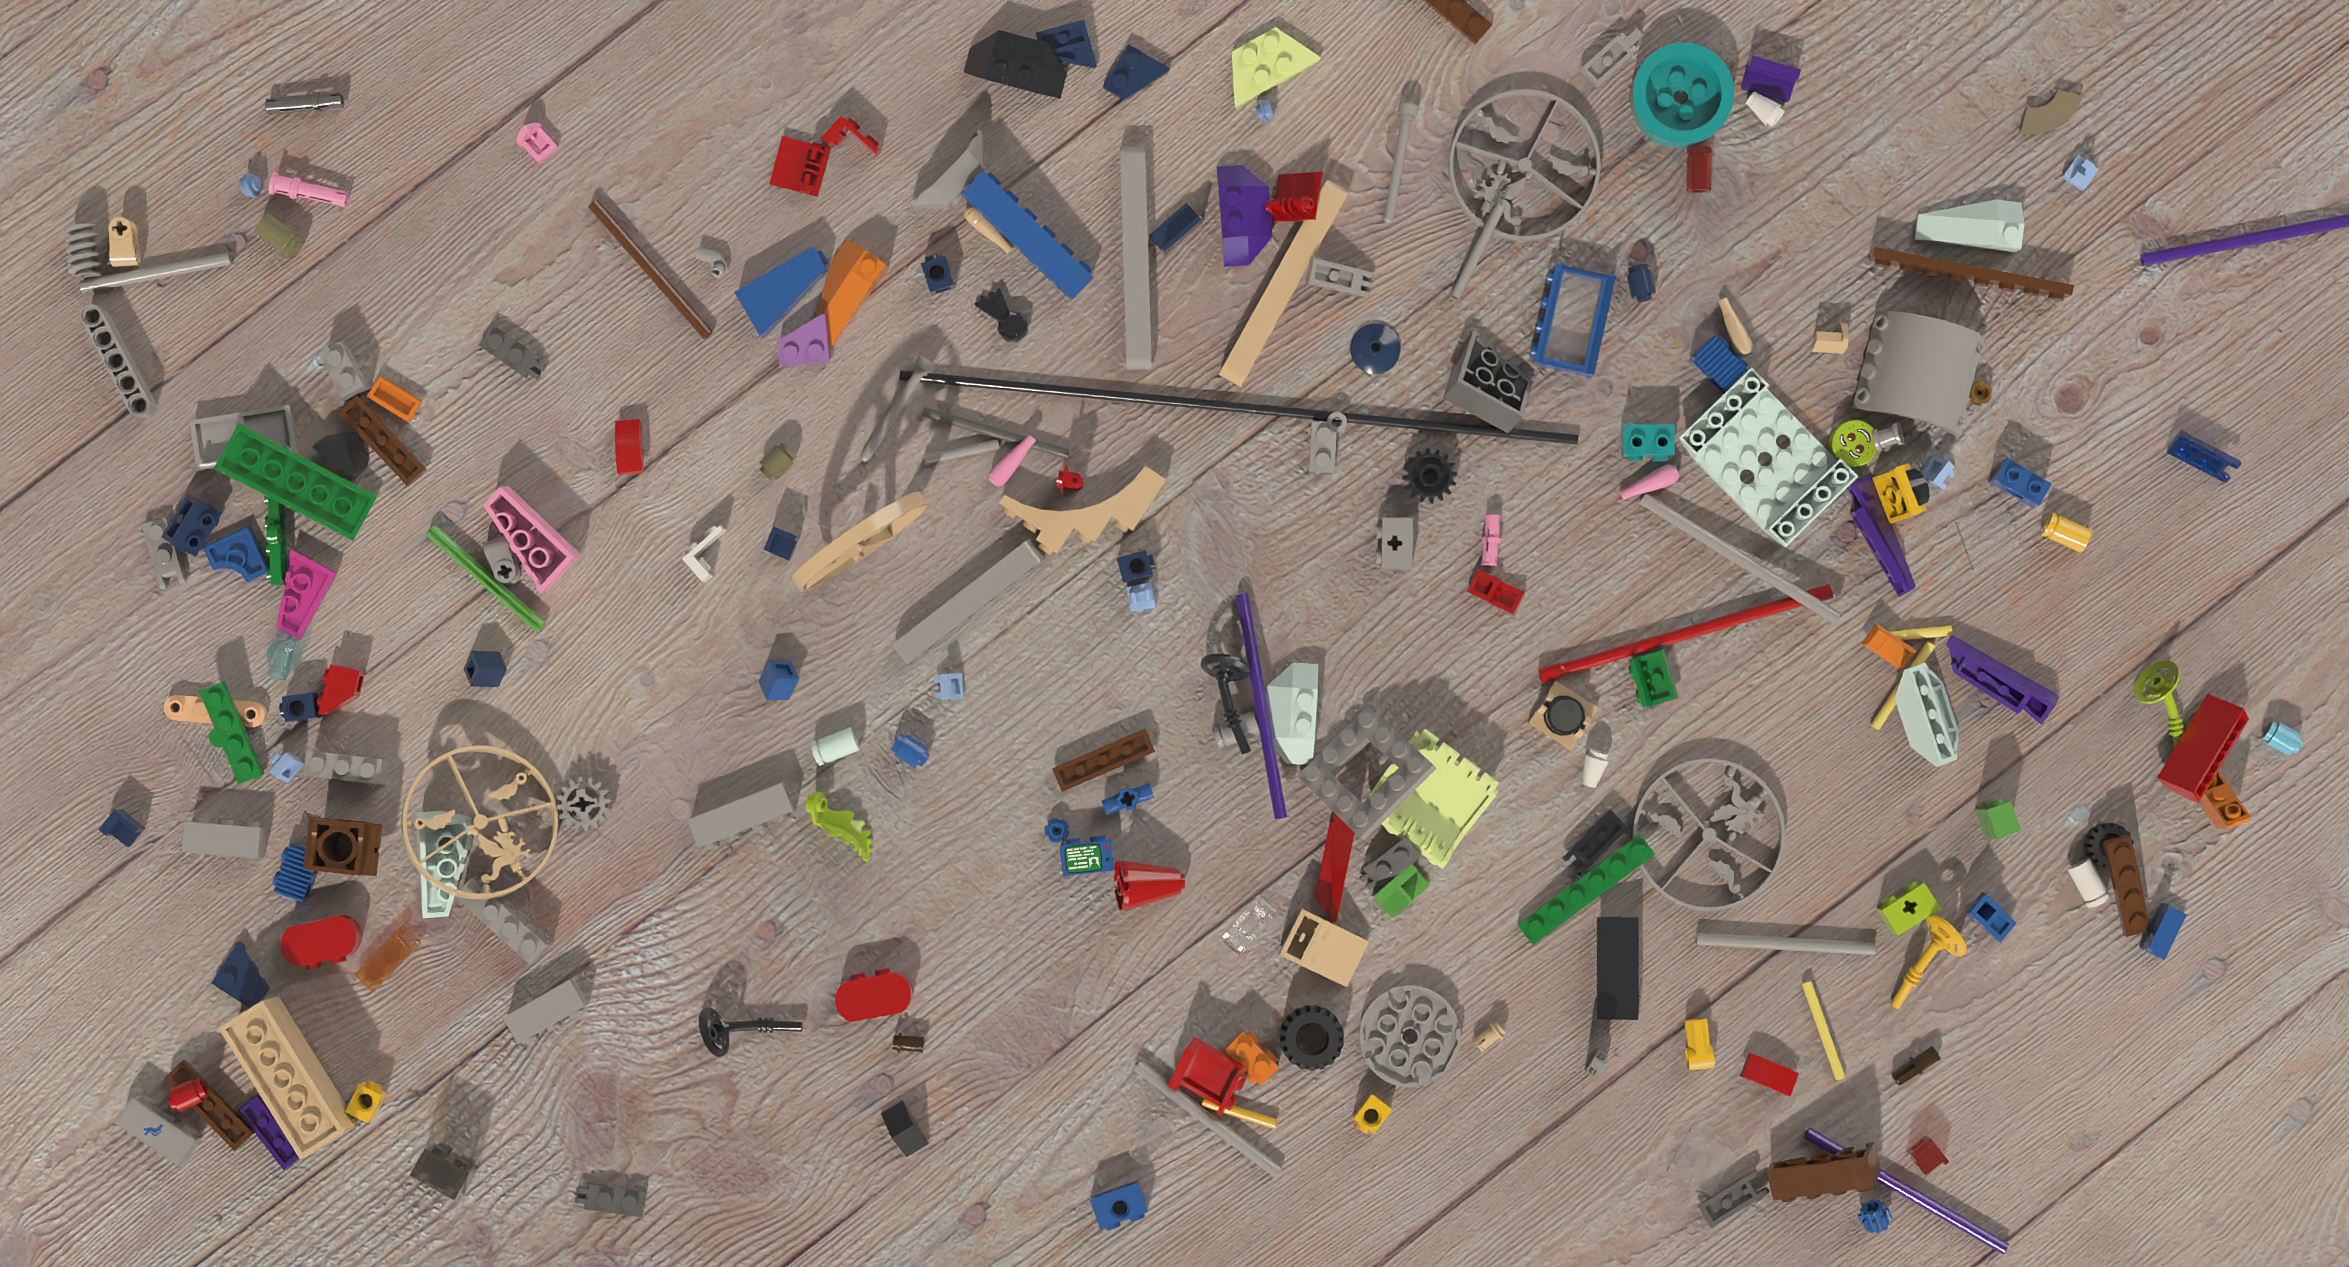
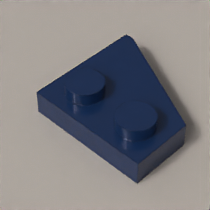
[1103,44,1170,101]
[211,942,270,1008]

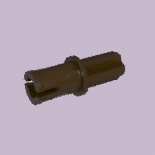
[1891,1046,1941,1085]

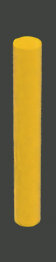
[1202,1098,1277,1129]

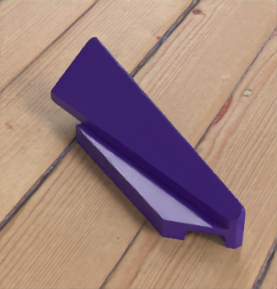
[1847,473,1915,597]
[1946,635,2060,725]

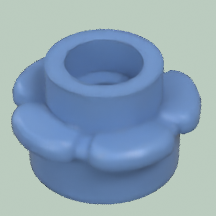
[1255,99,1275,123]

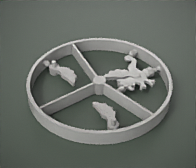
[1448,89,1601,242]
[1631,759,1785,911]

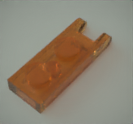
[354,925,421,992]

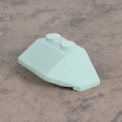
[1266,663,1318,765]
[1895,663,1959,767]

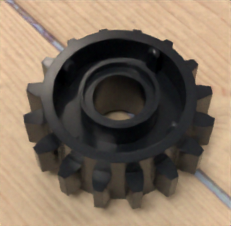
[1401,448,1457,504]

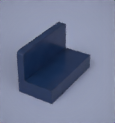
[1149,202,1203,256]

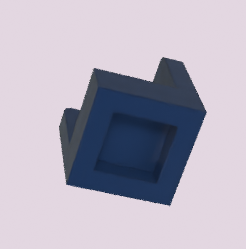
[763,526,800,561]
[463,651,507,687]
[98,809,145,847]

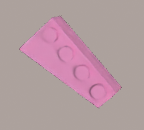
[483,486,582,594]

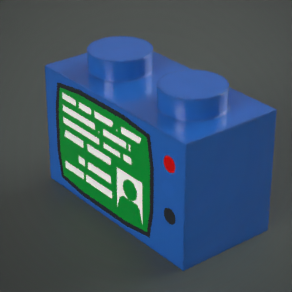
[1060,835,1114,876]

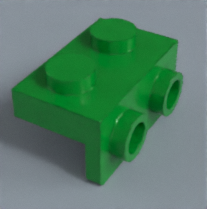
[1628,650,1679,708]

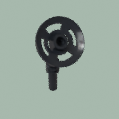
[1200,654,1251,754]
[699,1007,803,1057]

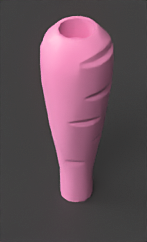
[989,434,1036,487]
[1619,464,1679,500]

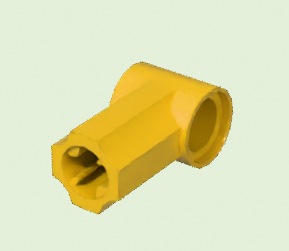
[1684,1018,1715,1070]

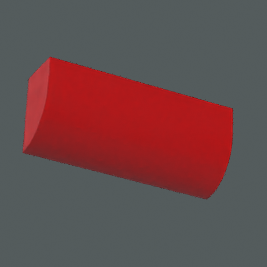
[2157,694,2249,803]

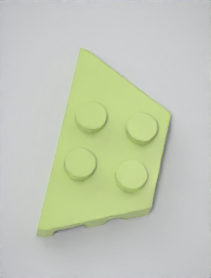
[1232,27,1321,109]

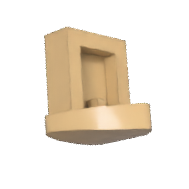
[1812,323,1848,354]

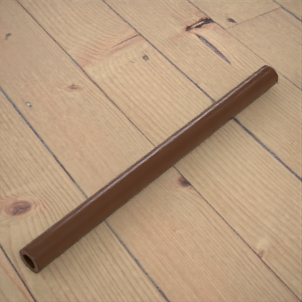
[588,199,713,340]

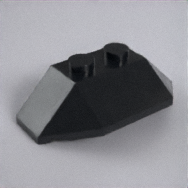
[964,30,1067,99]

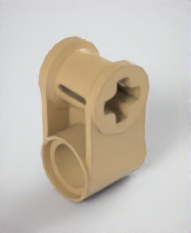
[108,217,141,267]

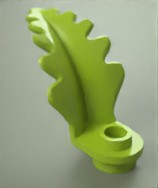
[806,791,873,862]

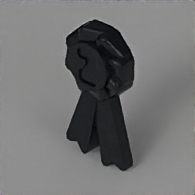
[974,289,1029,342]

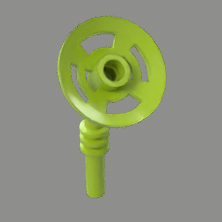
[2134,660,2185,748]

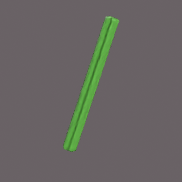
[426,525,546,632]

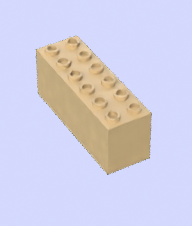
[219,996,358,1159]

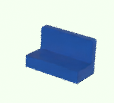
[2139,903,2187,960]

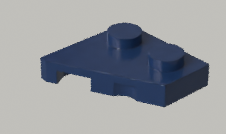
[1036,20,1097,68]

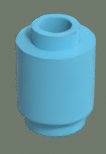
[2262,721,2303,756]

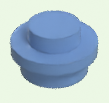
[239,172,262,198]

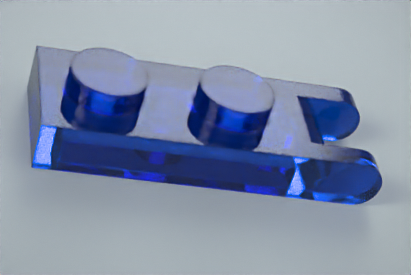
[2167,430,2241,483]

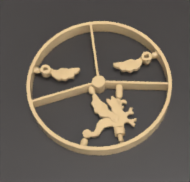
[791,492,928,592]
[401,746,558,899]

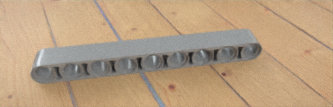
[1120,146,1152,370]

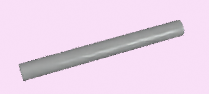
[1451,203,1505,299]

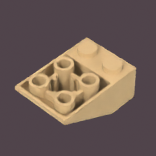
[1279,908,1369,987]

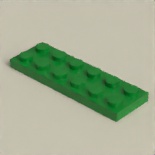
[214,423,377,542]

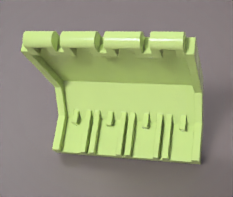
[1365,729,1499,869]

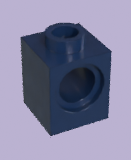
[921,254,956,295]
[1117,550,1156,584]
[279,692,322,722]

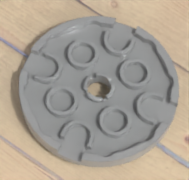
[1359,985,1461,1088]

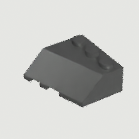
[1443,328,1533,433]

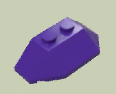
[1216,165,1273,267]

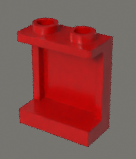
[1167,1037,1248,1116]

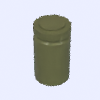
[255,213,305,259]

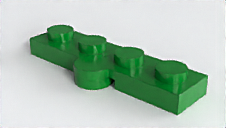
[264,496,287,586]
[199,680,264,784]

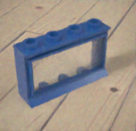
[1529,263,1616,378]

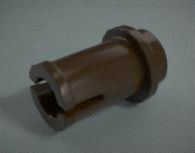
[892,1033,924,1053]

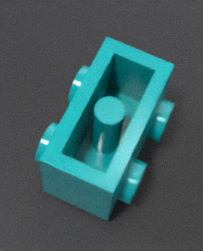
[1620,424,1675,462]

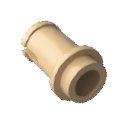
[1472,1021,1506,1052]

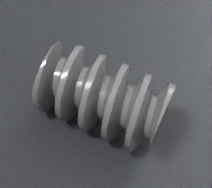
[64,223,101,278]

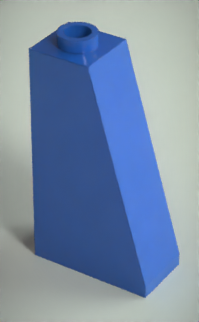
[734,246,829,339]

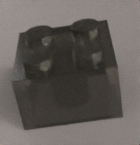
[410,1142,480,1200]

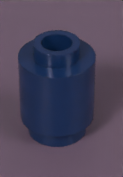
[1627,263,1656,302]

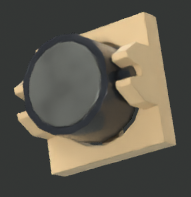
[1528,681,1598,751]

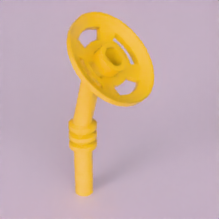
[1891,915,1967,1009]

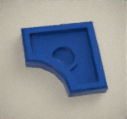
[203,526,269,582]

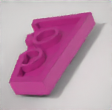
[276,549,337,640]

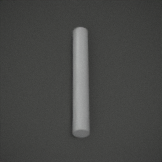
[924,439,1000,465]

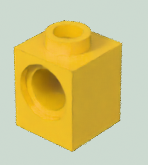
[345,1081,387,1123]
[1352,1092,1392,1134]

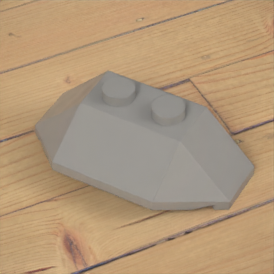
[909,129,985,209]

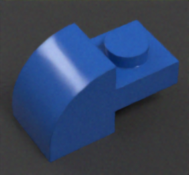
[1965,892,2016,942]

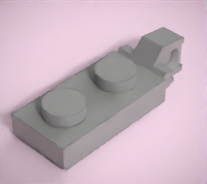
[1580,28,1643,89]
[1585,1049,1609,1077]

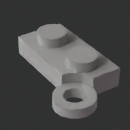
[1309,412,1347,473]

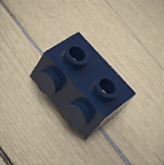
[161,493,222,557]

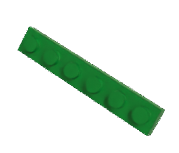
[1518,834,1656,945]

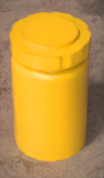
[2041,512,2092,553]

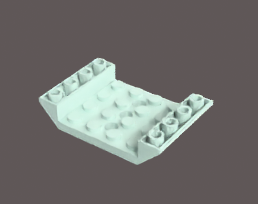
[1679,367,1859,547]

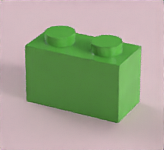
[1975,798,2021,839]

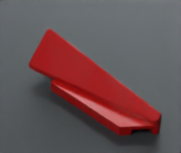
[1315,813,1355,923]

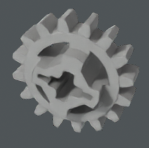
[556,777,613,832]

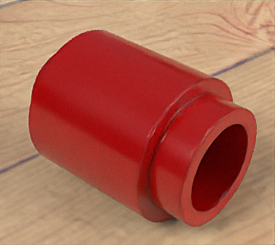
[167,1078,208,1112]

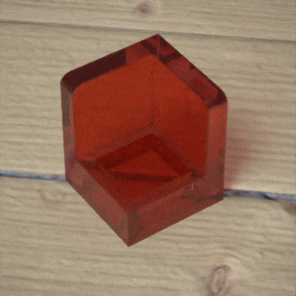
[1906,1136,1949,1175]

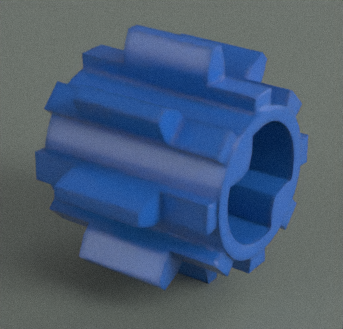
[1858,1199,1892,1234]

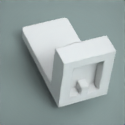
[682,525,727,583]

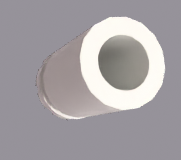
[2067,858,2111,908]

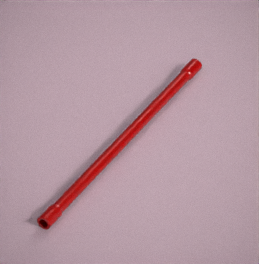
[1538,584,1833,684]

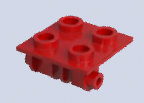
[769,136,831,197]
[1265,171,1323,223]

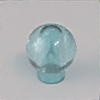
[266,638,302,680]

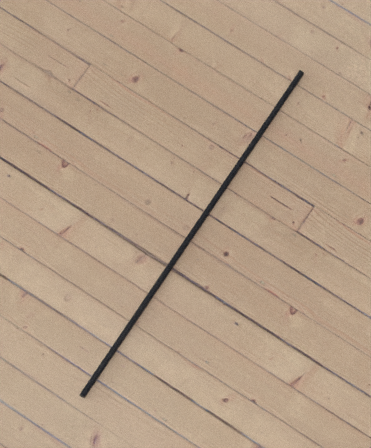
[899,370,1579,445]

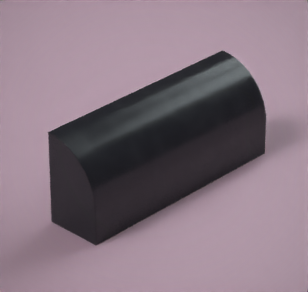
[1597,916,1639,1020]

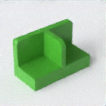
[1372,864,1429,918]

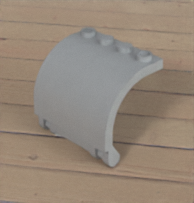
[1852,310,1986,436]

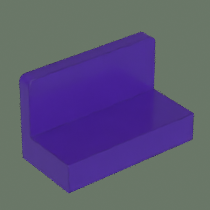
[1741,55,1801,103]

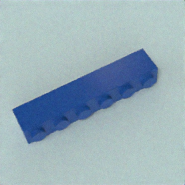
[961,171,1093,300]

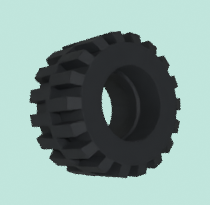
[1280,1005,1344,1071]

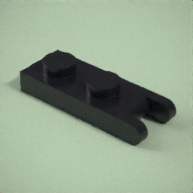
[1562,809,1628,876]

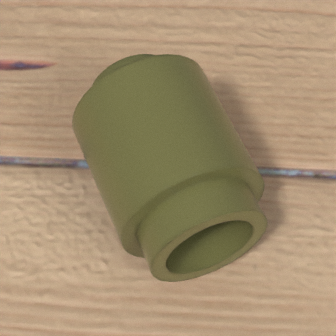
[759,443,797,480]

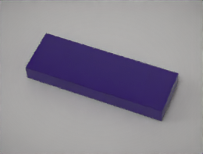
[238,1094,299,1170]

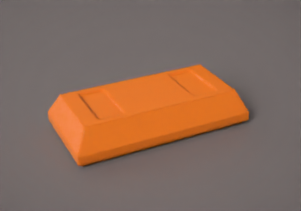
[366,375,423,423]
[1861,623,1917,671]

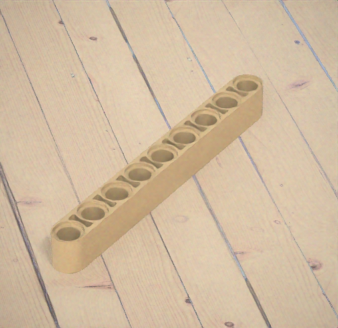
[1219,180,1349,387]

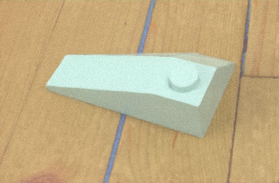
[1914,200,2024,253]
[416,811,472,918]

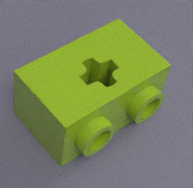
[1877,881,1941,936]

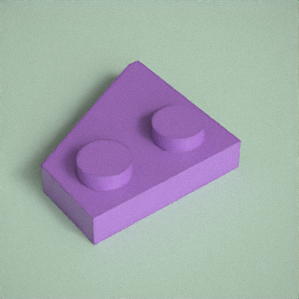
[777,313,831,366]

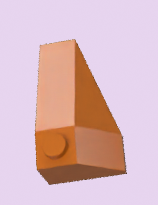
[815,239,888,350]

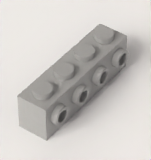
[454,876,552,965]

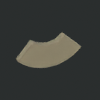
[2019,90,2083,135]

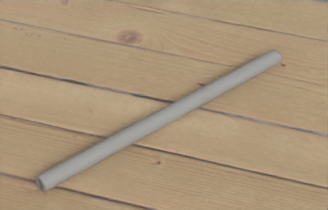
[1639,493,1841,624]

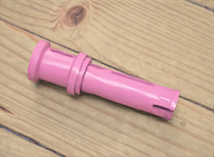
[269,172,349,207]

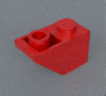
[317,664,366,715]

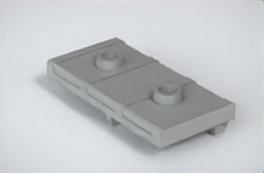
[189,405,299,471]

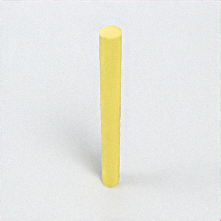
[1870,641,1935,730]
[1802,981,1845,1080]

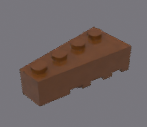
[1766,1142,1881,1202]

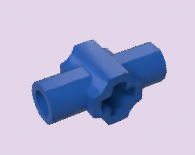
[1101,783,1155,815]

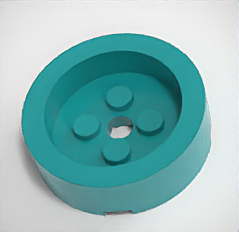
[1629,43,1734,149]

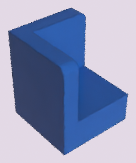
[759,661,799,700]

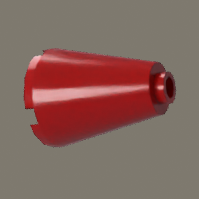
[1114,860,1185,911]

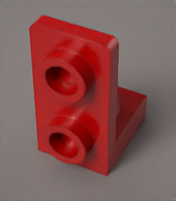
[821,115,880,157]

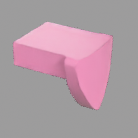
[517,122,558,164]

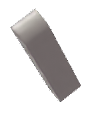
[80,304,157,418]

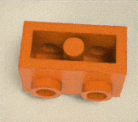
[1225,1030,1279,1086]

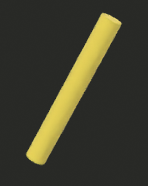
[1890,625,1953,640]

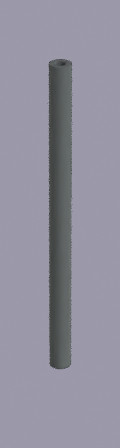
[922,407,1070,459]

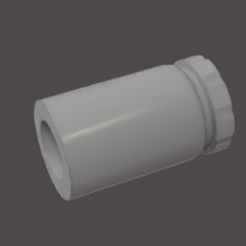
[1212,711,1260,748]

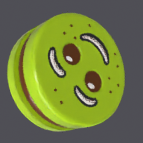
[1829,420,1877,468]

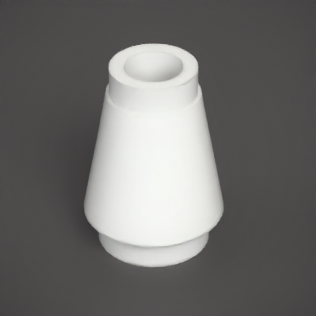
[1746,92,1785,127]
[1582,748,1609,788]

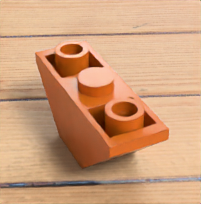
[2200,771,2251,829]

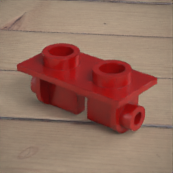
[1057,465,1084,495]

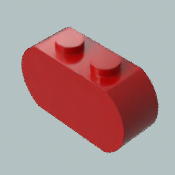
[280,914,362,970]
[835,968,913,1022]

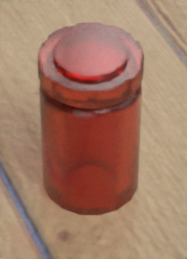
[1686,146,1712,193]

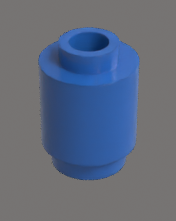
[890,733,930,769]

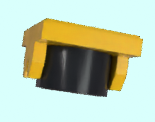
[1872,463,1930,524]

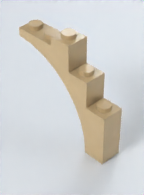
[999,466,1166,555]

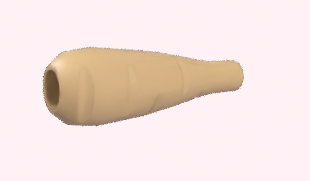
[964,205,1014,254]
[1718,297,1753,357]

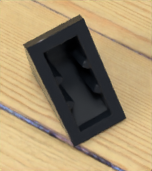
[313,431,368,477]
[881,1100,929,1157]

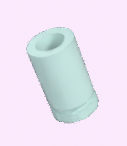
[810,727,860,766]

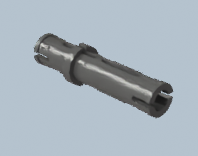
[265,92,344,115]

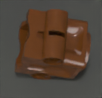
[303,817,383,876]

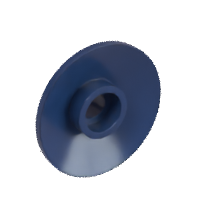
[1350,324,1401,374]

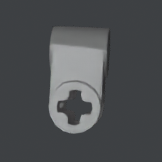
[1872,421,1907,452]
[483,536,521,585]

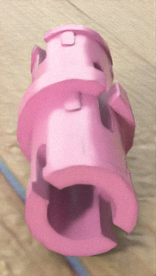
[1481,514,1501,566]

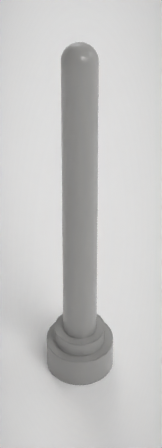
[1383,102,1419,224]
[860,354,936,462]

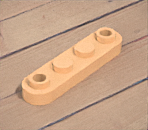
[164,695,267,727]

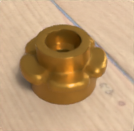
[1969,380,1992,405]

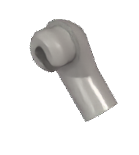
[696,247,727,278]

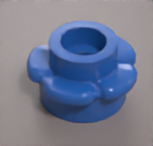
[1044,818,1069,843]

